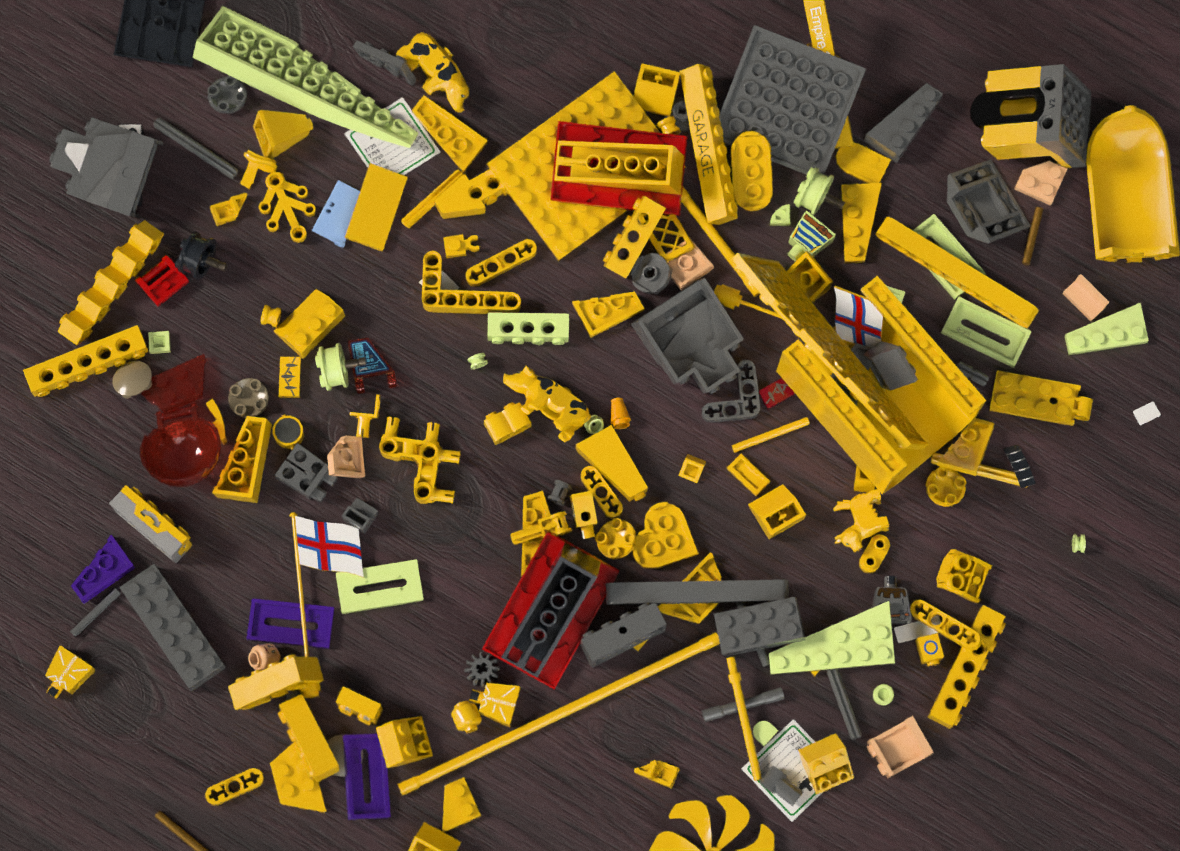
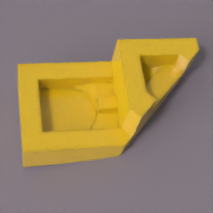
[210,193,247,226]
[634,760,680,789]

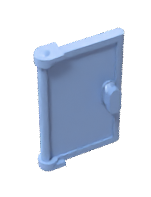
[312,180,360,248]

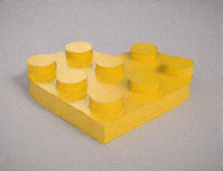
[632,502,698,569]

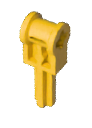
[511,511,572,545]

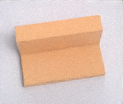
[1062,274,1109,321]

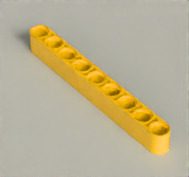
[876,217,1039,328]

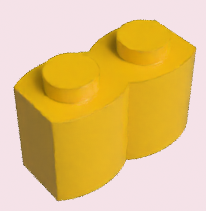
[484,402,531,445]

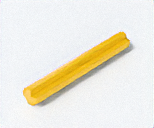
[402,170,464,228]

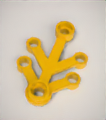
[259,172,316,243]

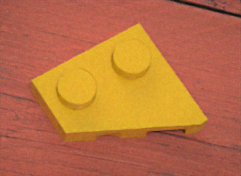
[443,777,481,833]

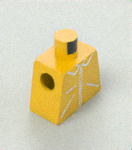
[45,645,95,699]
[469,683,520,727]

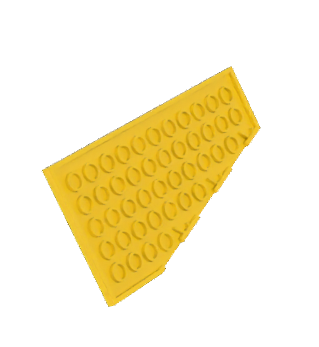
[732,253,928,450]

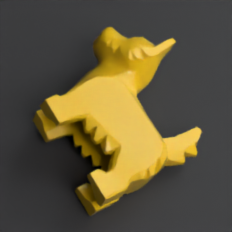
[833,489,889,553]

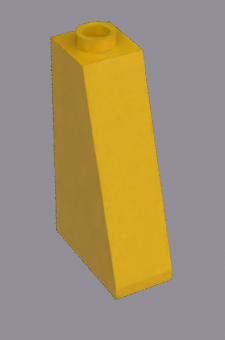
[576,425,648,502]

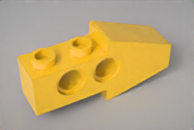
[435,169,508,219]

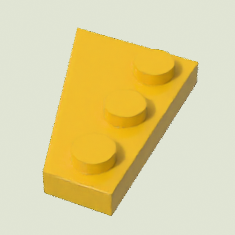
[572,291,644,338]
[937,418,994,476]

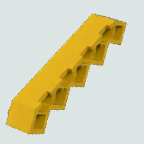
[58,220,164,345]

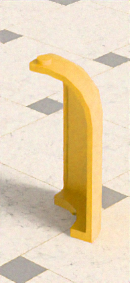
[1086,105,1180,263]

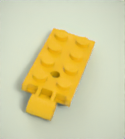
[989,370,1093,426]

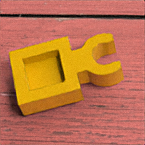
[443,234,480,258]

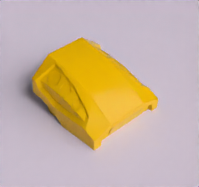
[937,549,992,603]

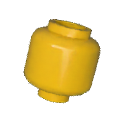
[451,700,482,733]

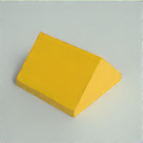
[787,251,833,303]

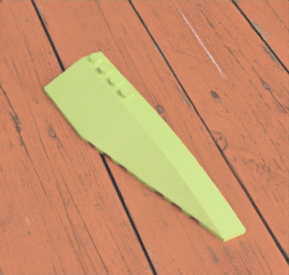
[193,6,419,148]

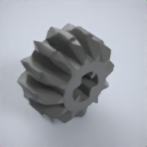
[464,652,500,688]

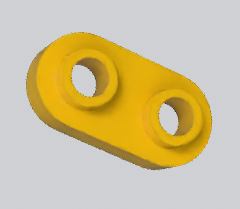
[859,535,890,574]

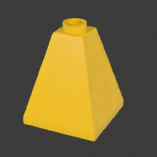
[253,110,313,159]

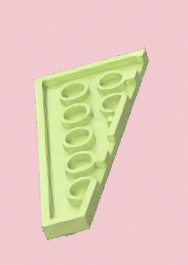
[769,601,895,675]

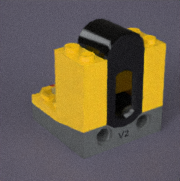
[970,64,1091,168]

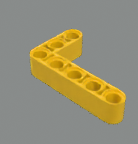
[422,251,521,314]

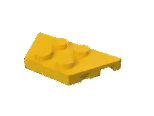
[658,552,722,624]
[270,741,327,813]

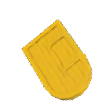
[836,143,891,183]

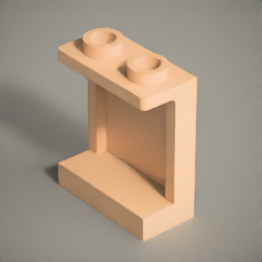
[867,716,934,778]

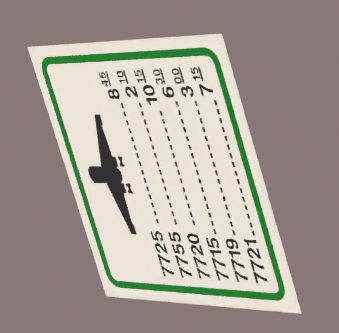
[344,97,440,175]
[741,719,823,822]

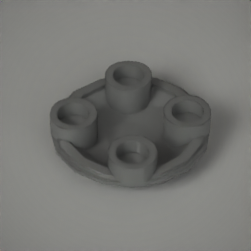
[207,75,247,114]

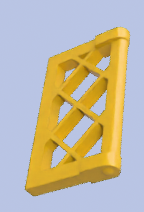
[638,213,695,262]

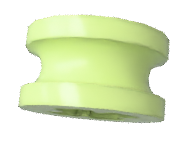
[468,353,488,370]
[1072,534,1086,553]

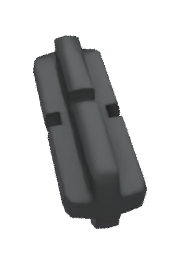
[957,361,989,386]

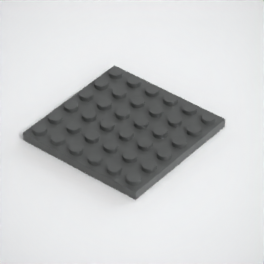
[719,25,866,175]

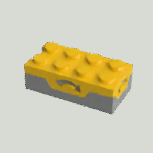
[109,485,192,564]

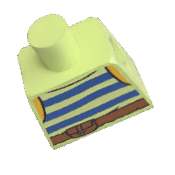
[787,211,836,261]

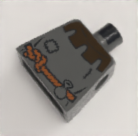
[872,576,911,624]

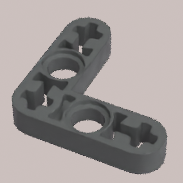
[701,360,760,423]

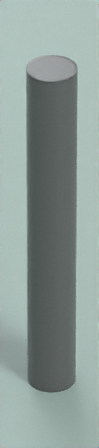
[70,588,121,637]

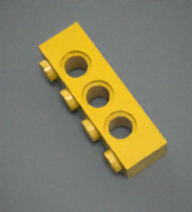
[603,196,666,278]

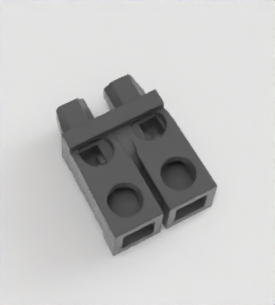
[275,443,338,502]

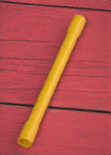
[681,186,760,297]

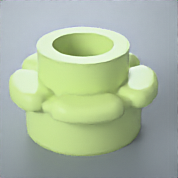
[584,415,604,434]

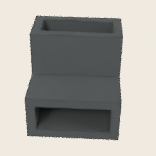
[342,497,379,534]

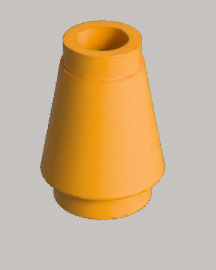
[611,398,631,429]

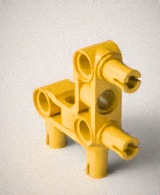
[379,417,461,504]

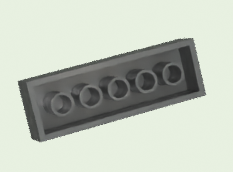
[119,564,226,692]

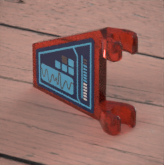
[348,338,397,394]

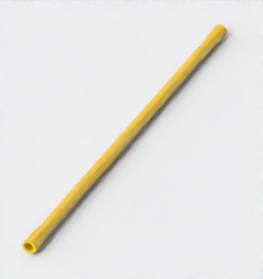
[397,632,720,795]

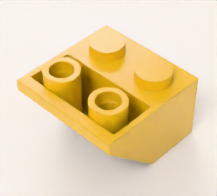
[634,63,680,117]
[748,484,806,540]
[376,716,433,768]
[798,733,854,794]

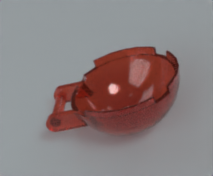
[140,403,221,488]

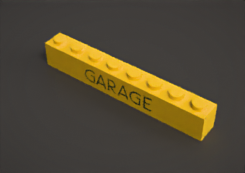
[680,64,738,225]

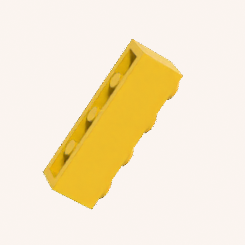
[278,694,339,782]

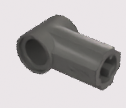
[760,766,804,807]

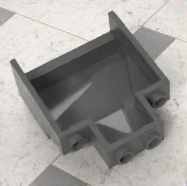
[49,117,163,218]
[631,278,744,394]

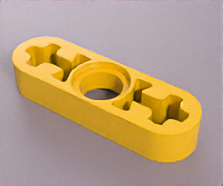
[581,466,623,519]
[205,768,264,805]

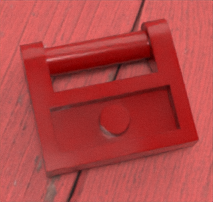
[135,255,189,307]

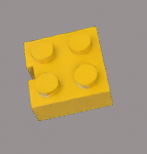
[336,687,383,726]

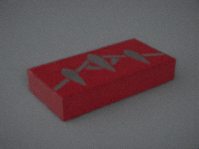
[758,378,795,410]

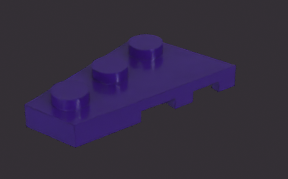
[71,535,135,604]

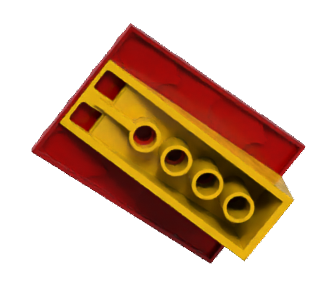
[550,121,687,216]

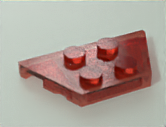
[140,354,207,414]

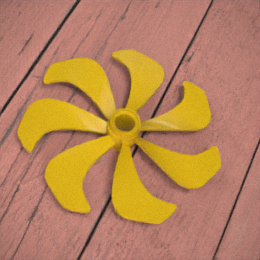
[649,795,774,851]

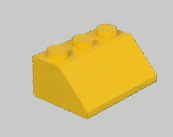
[274,289,345,359]

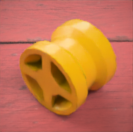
[656,116,681,135]
[261,305,282,328]

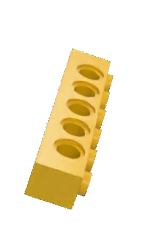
[23,325,149,397]
[927,605,1006,729]

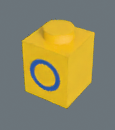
[915,633,944,667]

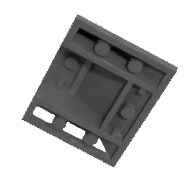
[947,159,1031,244]

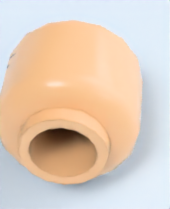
[248,643,280,670]

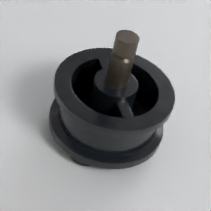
[175,231,228,280]

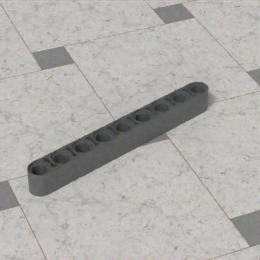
[606,580,789,605]

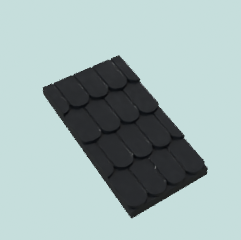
[113,0,206,67]

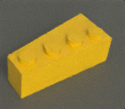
[212,416,272,503]
[228,654,324,710]

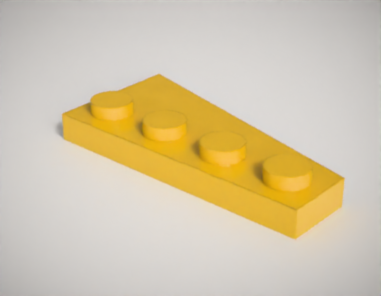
[842,183,882,263]

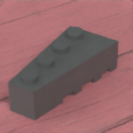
[864,83,943,163]

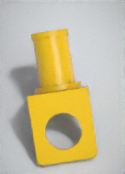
[350,394,381,438]

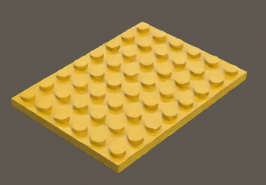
[487,71,685,261]

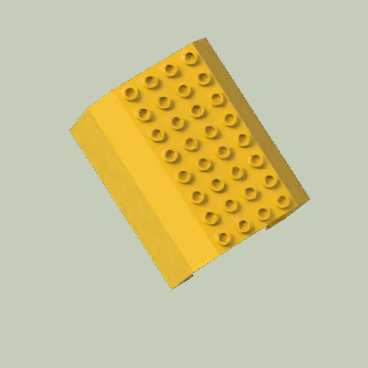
[776,276,986,494]

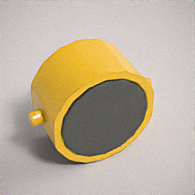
[273,414,304,450]

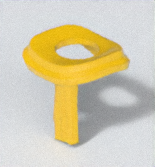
[240,150,277,189]

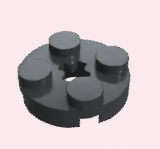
[631,253,672,295]

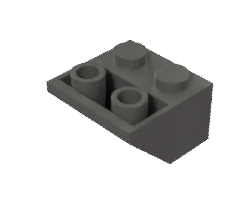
[863,341,918,391]

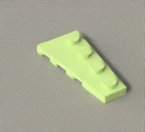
[1065,303,1149,355]

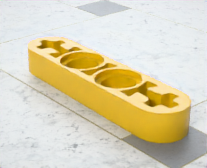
[466,239,537,287]
[910,600,982,651]

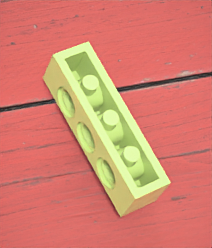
[488,313,569,345]

